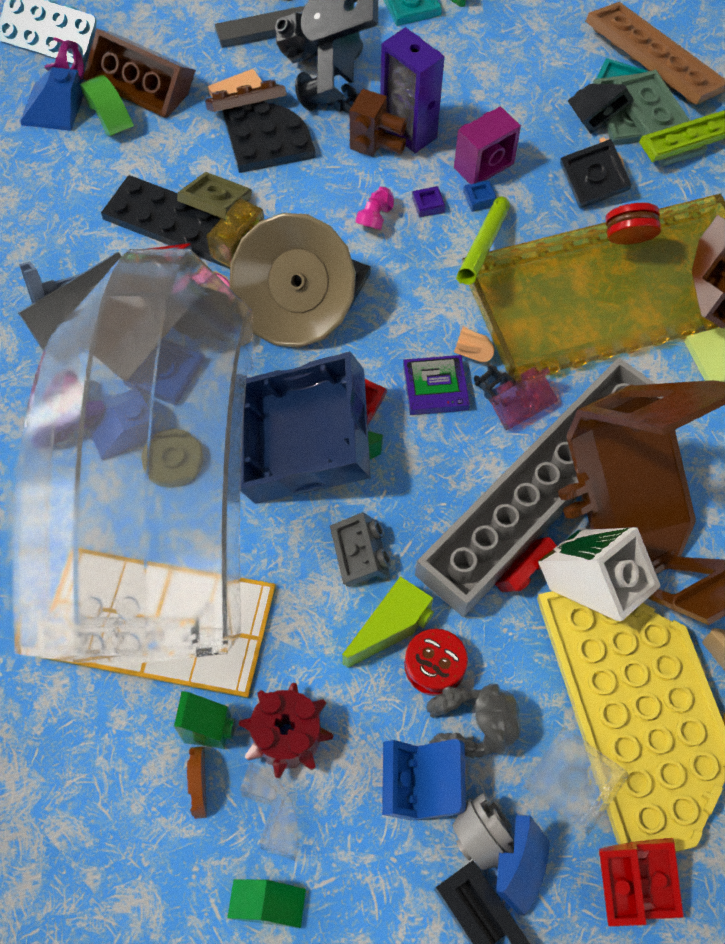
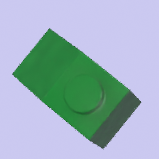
[174,691,235,749]

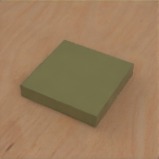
[177,172,252,219]

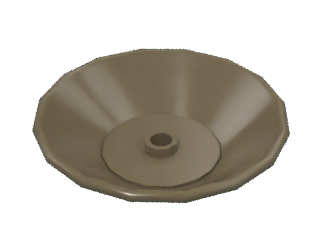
[229,213,356,348]

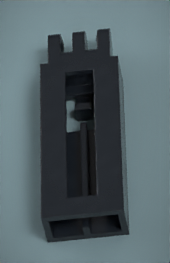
[434,860,530,944]

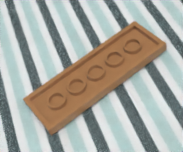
[585,2,725,105]

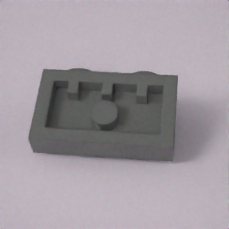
[330,512,391,587]

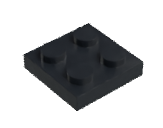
[560,139,632,208]

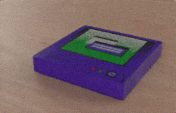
[403,355,470,415]

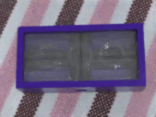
[380,27,445,154]

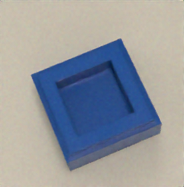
[463,180,497,212]

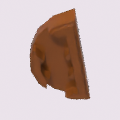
[187,746,207,819]

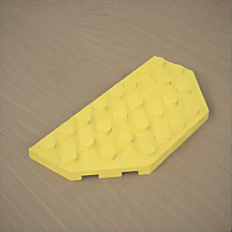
[537,591,725,853]

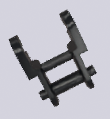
[328,83,359,115]
[474,364,518,406]

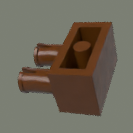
[349,88,407,157]

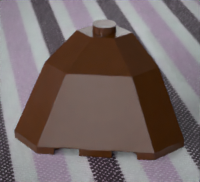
[692,215,725,329]

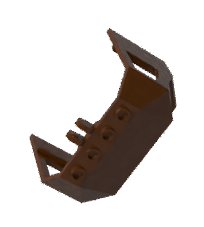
[558,380,725,625]

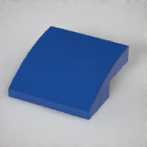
[496,815,550,915]

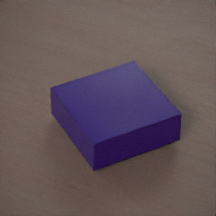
[412,186,446,218]

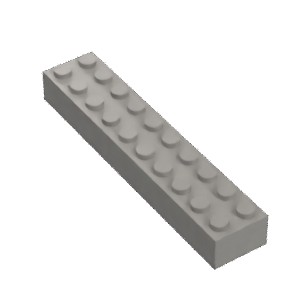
[415,357,663,618]

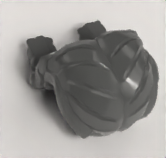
[426,683,521,758]

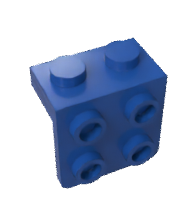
[382,739,466,821]

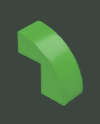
[79,75,134,136]

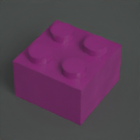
[454,106,521,184]

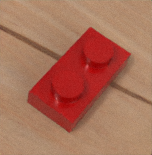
[495,537,557,592]

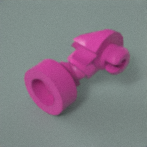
[355,186,394,230]

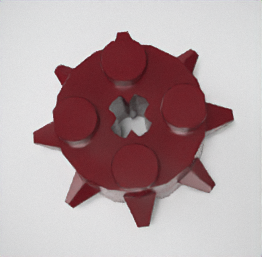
[239,683,334,778]

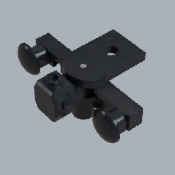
[275,0,378,111]

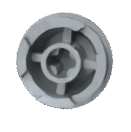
[452,792,514,870]

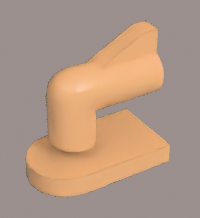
[454,326,495,362]

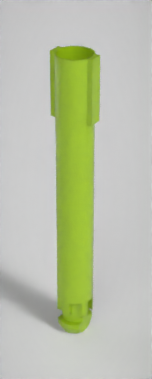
[456,196,511,285]

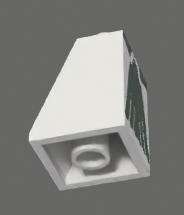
[538,527,661,621]

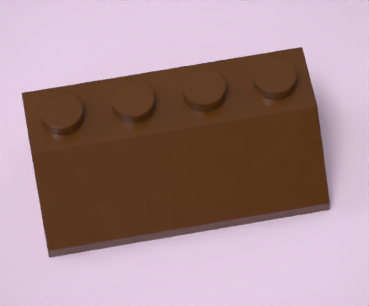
[83,29,196,118]

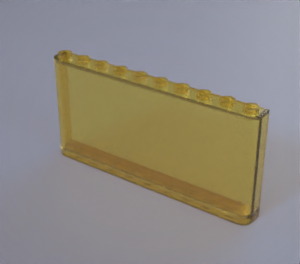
[462,193,725,383]

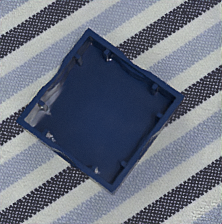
[238,351,371,504]

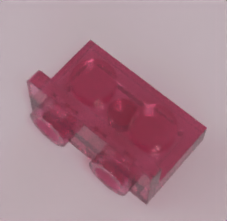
[489,366,558,430]

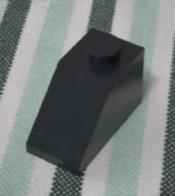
[568,84,635,134]

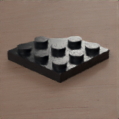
[222,101,316,173]

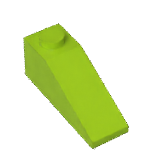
[342,576,434,668]

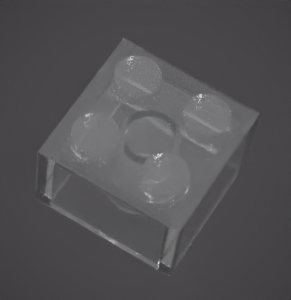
[523,727,629,835]

